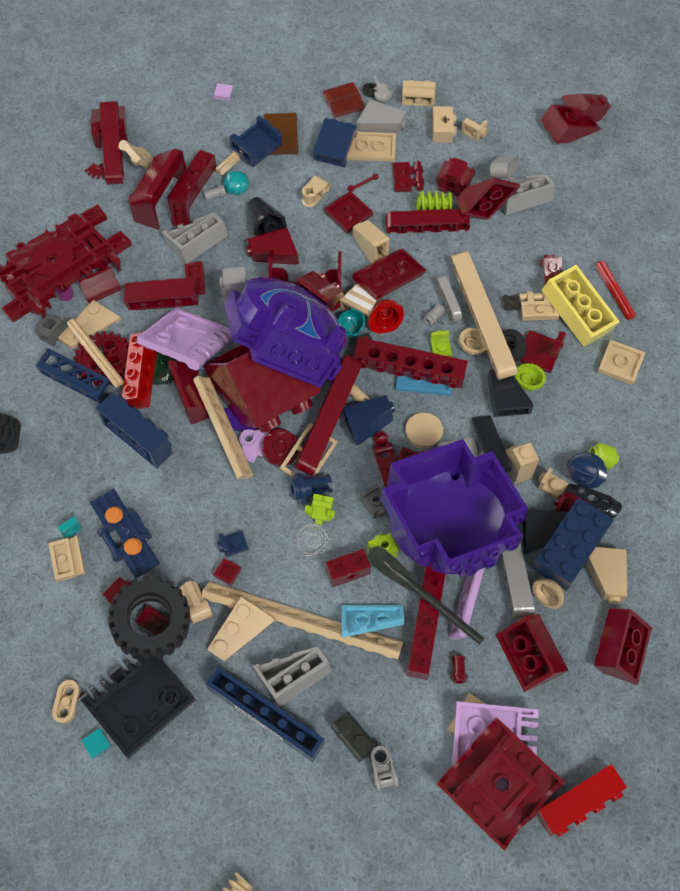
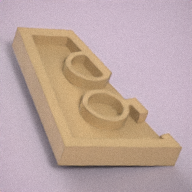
[58,300,121,349]
[207,596,277,661]

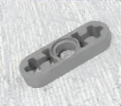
[435,275,462,322]

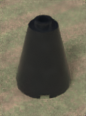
[248,197,287,236]

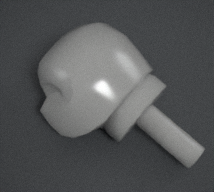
[372,75,392,103]

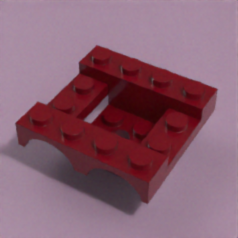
[436,717,565,851]

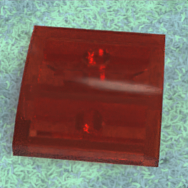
[323,82,365,119]

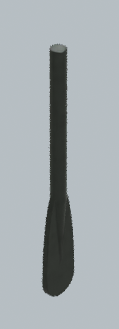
[367,546,484,645]

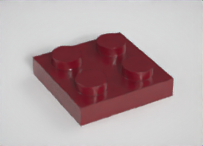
[325,191,373,234]

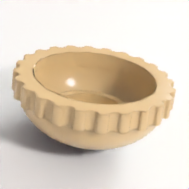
[458,328,486,355]
[532,578,564,609]

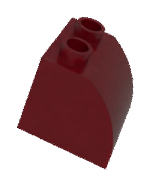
[203,345,321,433]

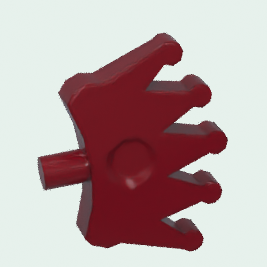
[85,163,105,179]

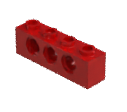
[122,332,157,409]

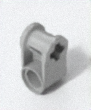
[370,746,399,792]

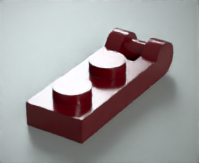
[372,442,397,488]

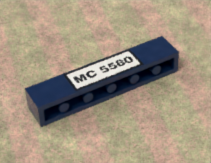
[206,666,325,762]

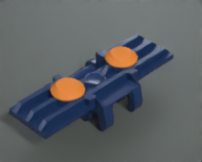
[90,489,160,579]

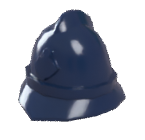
[567,452,607,489]

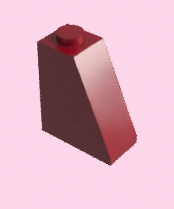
[246,228,299,265]

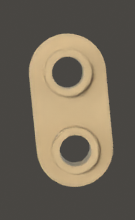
[52,680,81,724]

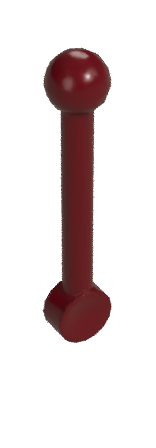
[347,173,379,192]

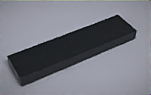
[472,415,512,472]

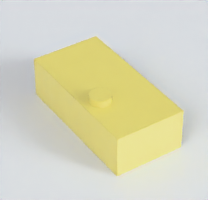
[542,265,620,347]

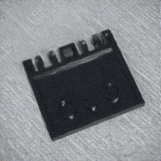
[79,658,196,759]

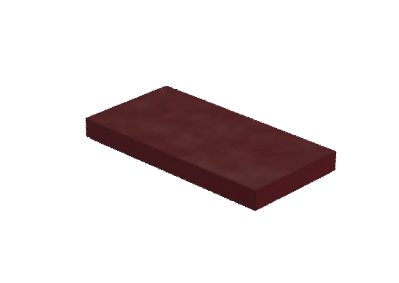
[352,248,426,300]

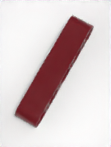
[99,101,124,185]
[385,209,470,234]

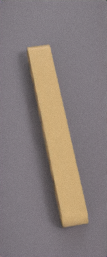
[450,251,517,380]

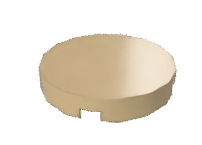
[405,412,443,449]

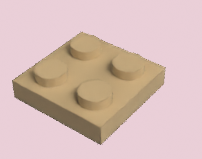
[598,340,646,385]

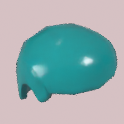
[223,170,249,195]
[338,308,365,337]

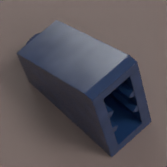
[343,395,395,446]

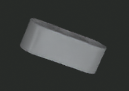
[490,155,519,178]

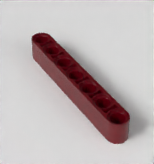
[294,354,363,476]

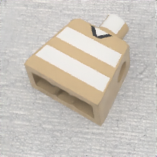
[340,283,380,324]

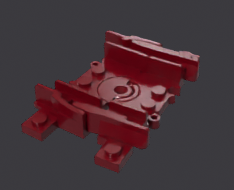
[0,205,132,323]

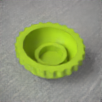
[514,363,546,391]

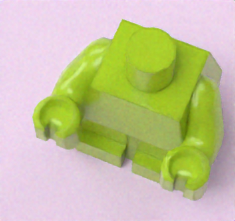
[304,494,336,529]

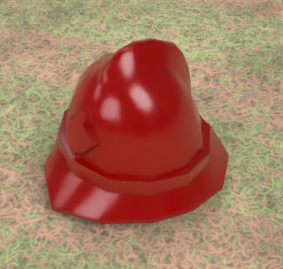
[368,299,404,334]

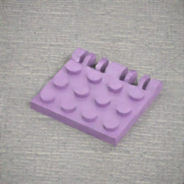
[137,307,232,370]
[452,701,539,793]

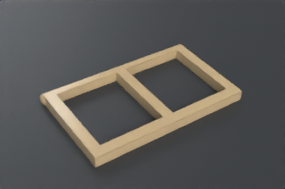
[279,423,338,478]

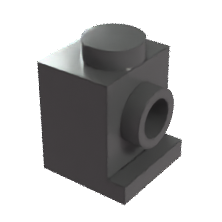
[35,314,66,347]
[360,484,388,519]

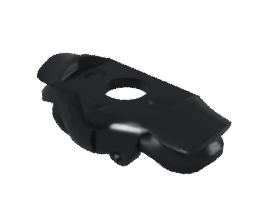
[565,484,622,518]

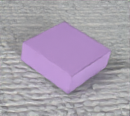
[214,83,233,101]

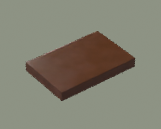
[264,113,298,155]

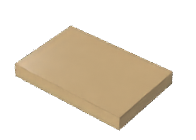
[347,132,396,162]

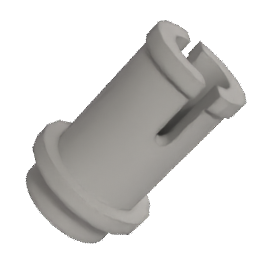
[204,184,226,201]
[423,304,445,326]

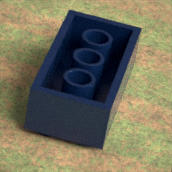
[96,392,173,469]
[532,498,614,591]

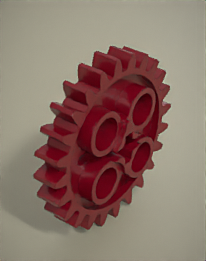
[73,331,129,386]

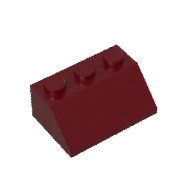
[168,360,210,425]
[594,608,652,685]
[496,614,569,692]

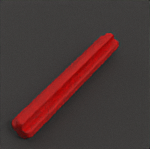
[596,260,636,320]

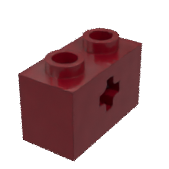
[326,549,371,587]

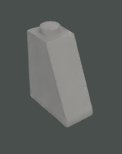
[356,99,407,134]

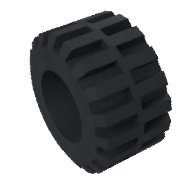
[0,413,21,454]

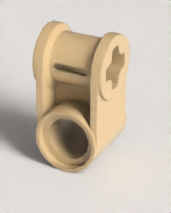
[302,175,331,207]

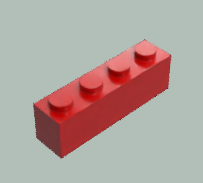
[537,764,627,838]

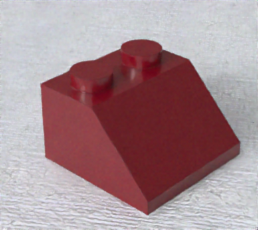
[562,93,611,122]

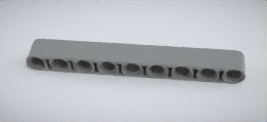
[479,452,534,618]

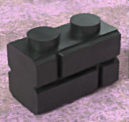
[331,711,376,763]

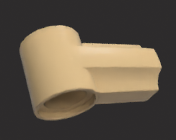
[180,581,212,624]

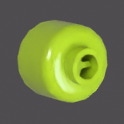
[589,443,619,470]

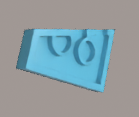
[342,605,404,638]

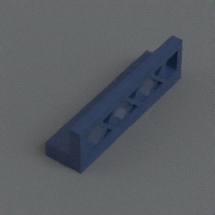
[36,348,111,404]

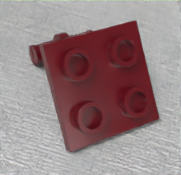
[520,330,566,373]

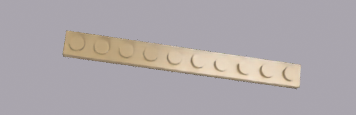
[201,581,403,659]

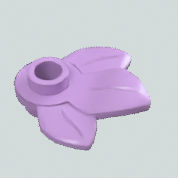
[239,429,270,463]

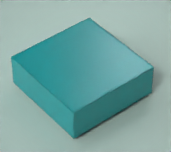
[58,516,82,538]
[81,728,112,759]

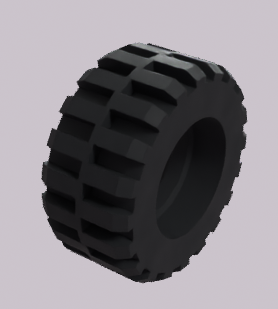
[108,576,190,661]

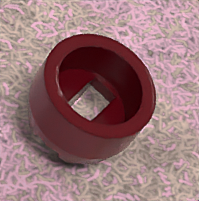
[373,430,388,446]

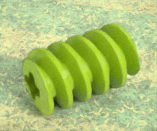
[416,191,452,210]

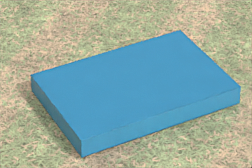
[395,363,452,396]

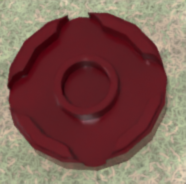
[261,429,300,467]

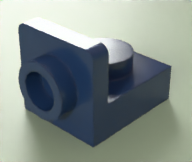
[217,531,249,557]

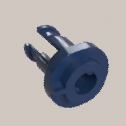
[290,473,333,504]

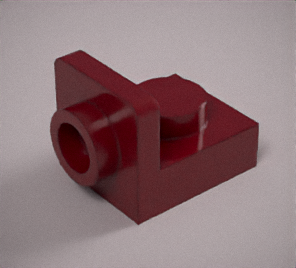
[554,491,589,512]

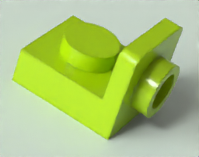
[430,330,452,357]

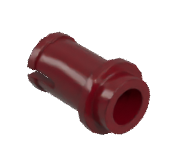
[451,655,468,684]

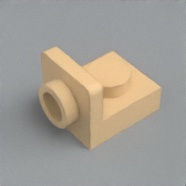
[461,118,488,141]
[538,468,569,499]

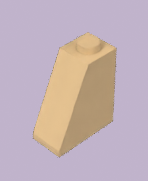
[353,220,389,264]
[505,443,539,485]
[585,547,627,604]

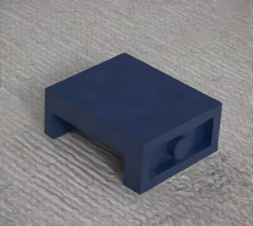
[229,115,282,167]
[312,118,357,168]

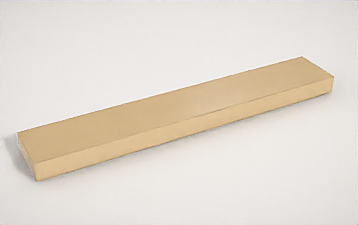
[193,376,254,479]

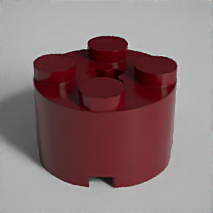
[436,158,475,197]

